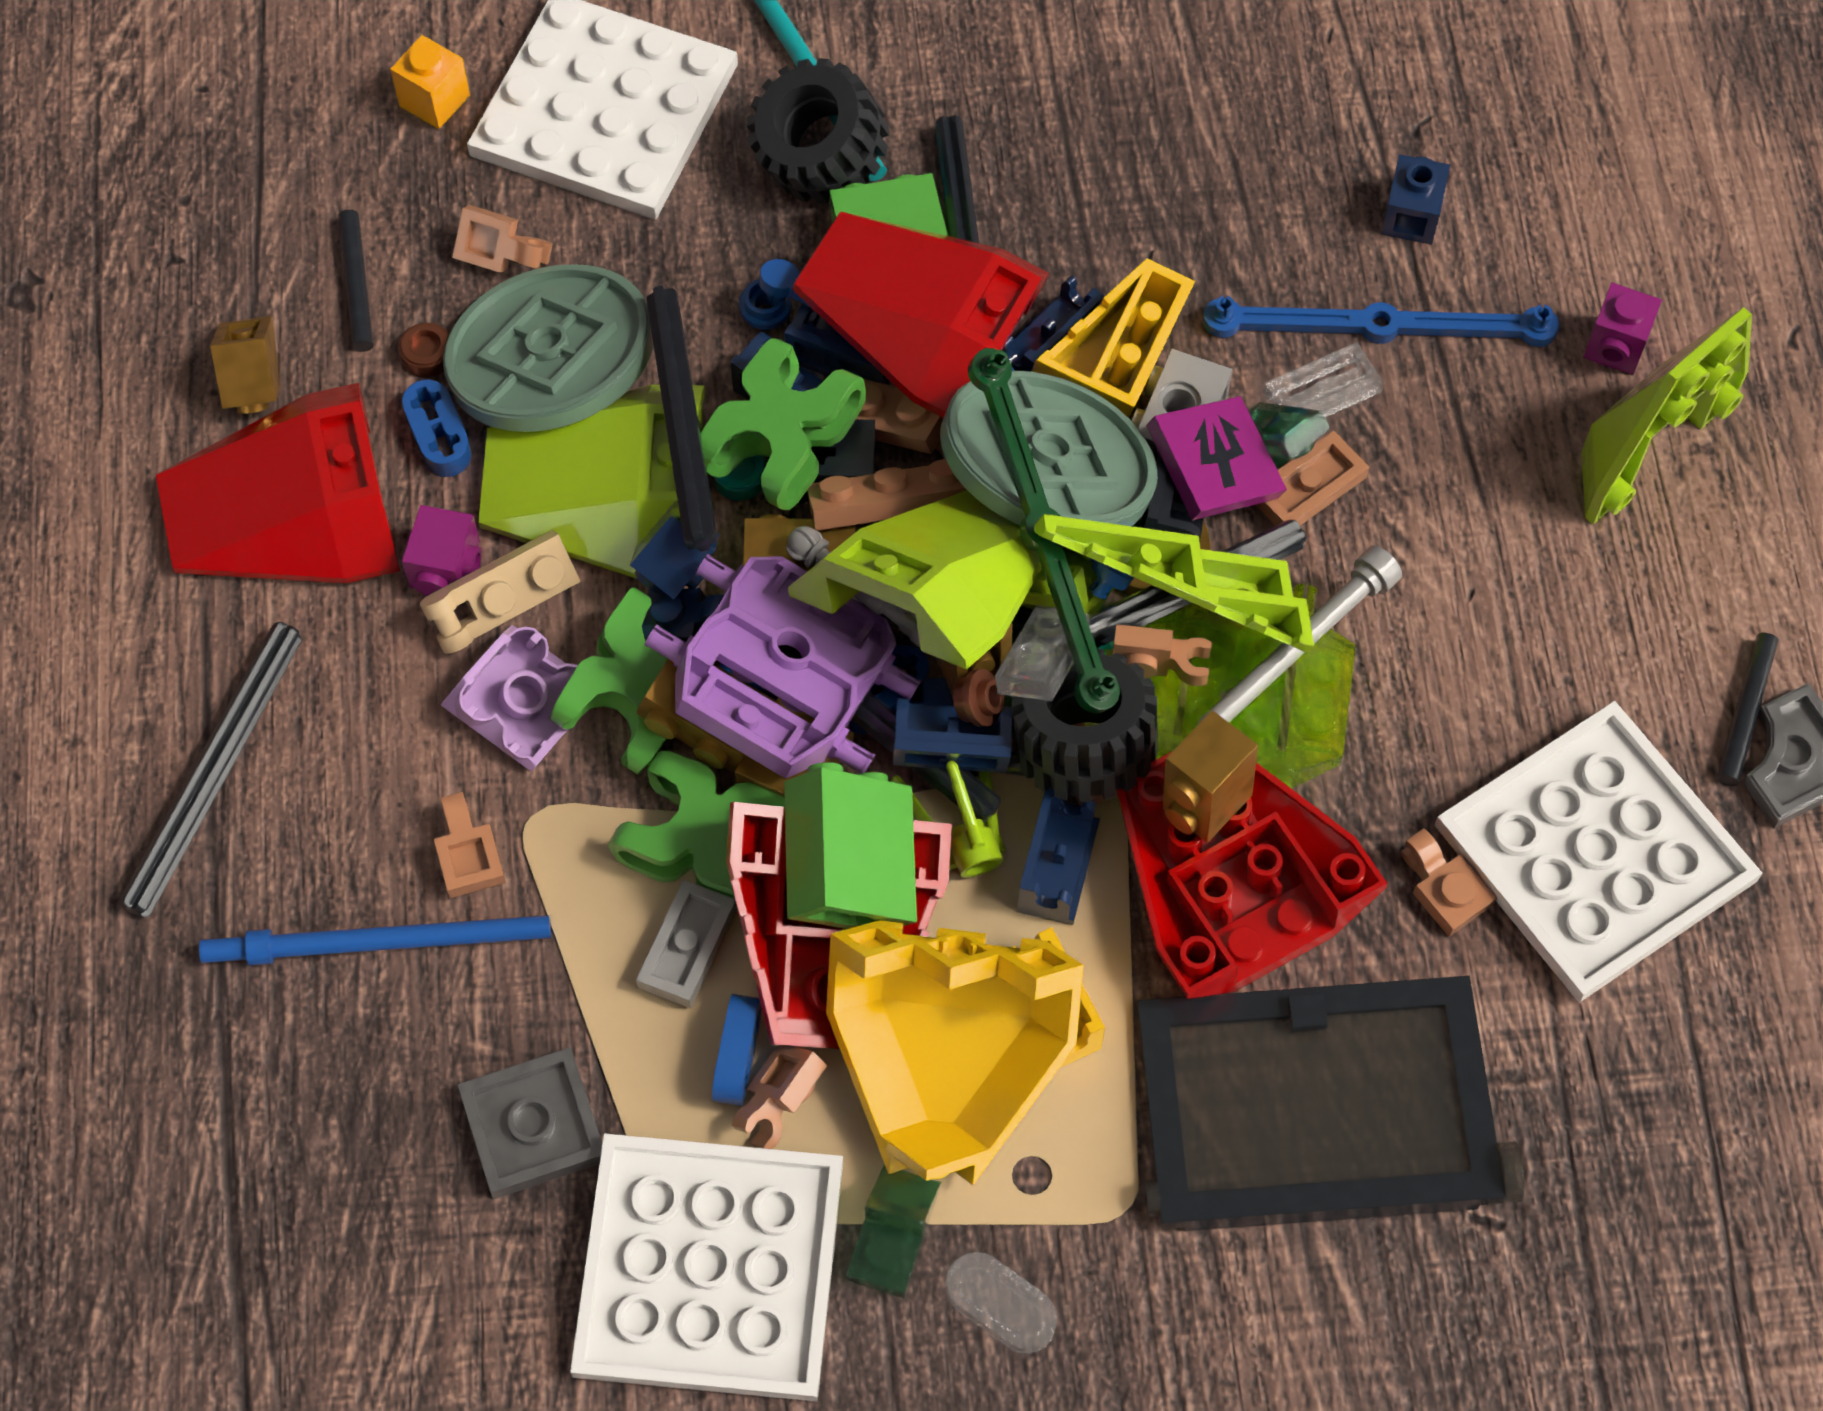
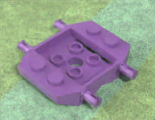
[644,554,921,779]

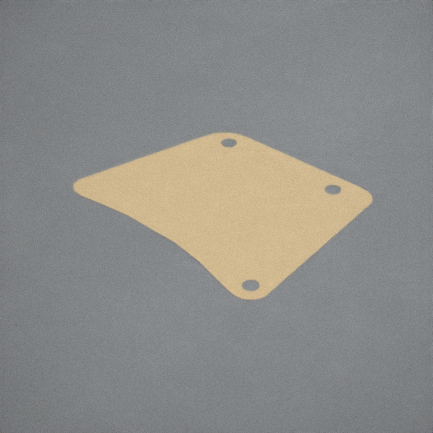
[523,772,1139,1225]

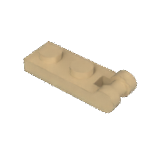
[420,530,581,654]

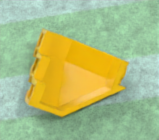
[826,920,1084,1185]

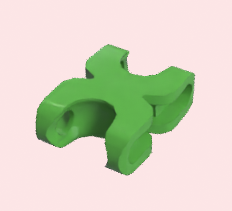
[700,338,866,510]
[549,587,668,775]
[608,751,785,912]

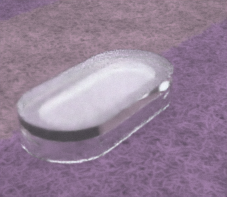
[946,1252,1057,1354]

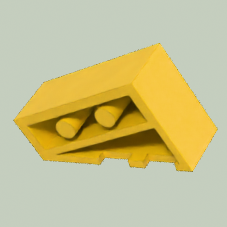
[1031,258,1195,418]

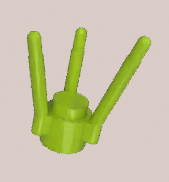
[891,761,1006,878]

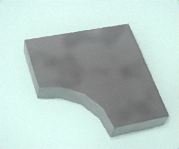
[1743,683,1823,829]

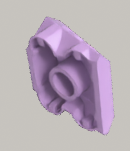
[441,625,578,772]

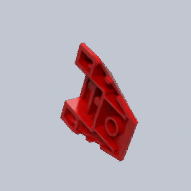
[726,802,952,1049]

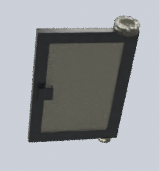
[1137,975,1524,1231]

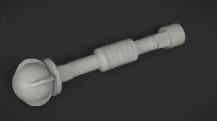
[786,526,920,648]

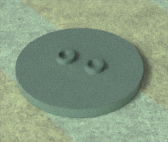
[443,264,654,432]
[940,371,1158,526]

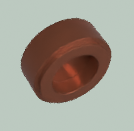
[399,323,449,377]

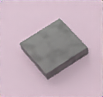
[457,1047,603,1200]

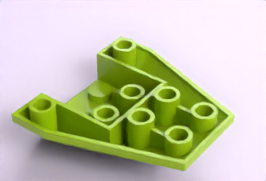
[1581,307,1752,524]
[478,384,705,579]
[788,490,1042,670]

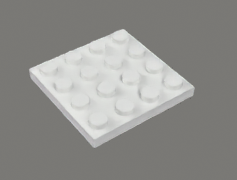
[467,0,738,220]
[1434,701,1762,1003]
[570,1134,843,1401]

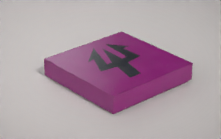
[1146,396,1287,520]

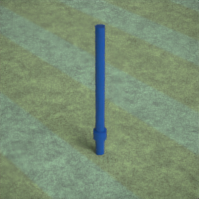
[199,915,551,965]

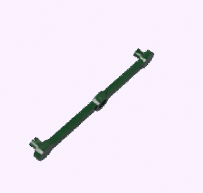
[967,348,1120,714]

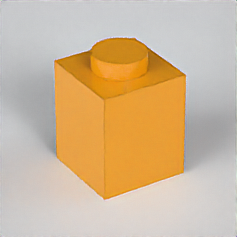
[390,35,470,129]

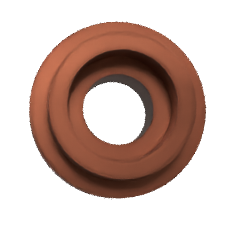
[953,669,1004,727]

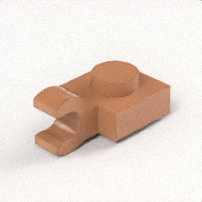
[452,205,553,273]
[1112,624,1212,686]
[434,792,506,898]
[1400,828,1497,937]
[732,1045,827,1149]

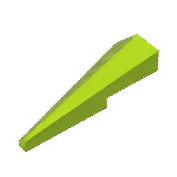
[1034,514,1314,653]

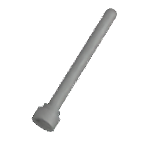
[1197,545,1402,725]

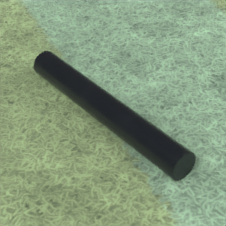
[338,209,374,352]
[1716,632,1779,786]

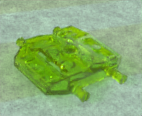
[1143,584,1356,789]

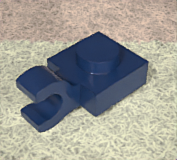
[642,588,724,642]

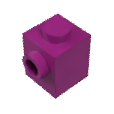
[1583,282,1663,375]
[402,505,482,596]

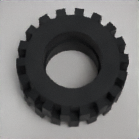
[746,58,889,204]
[1012,649,1158,802]

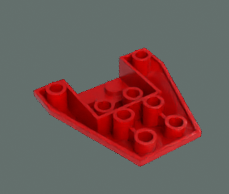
[792,211,1050,418]
[155,383,400,584]
[1116,752,1388,999]

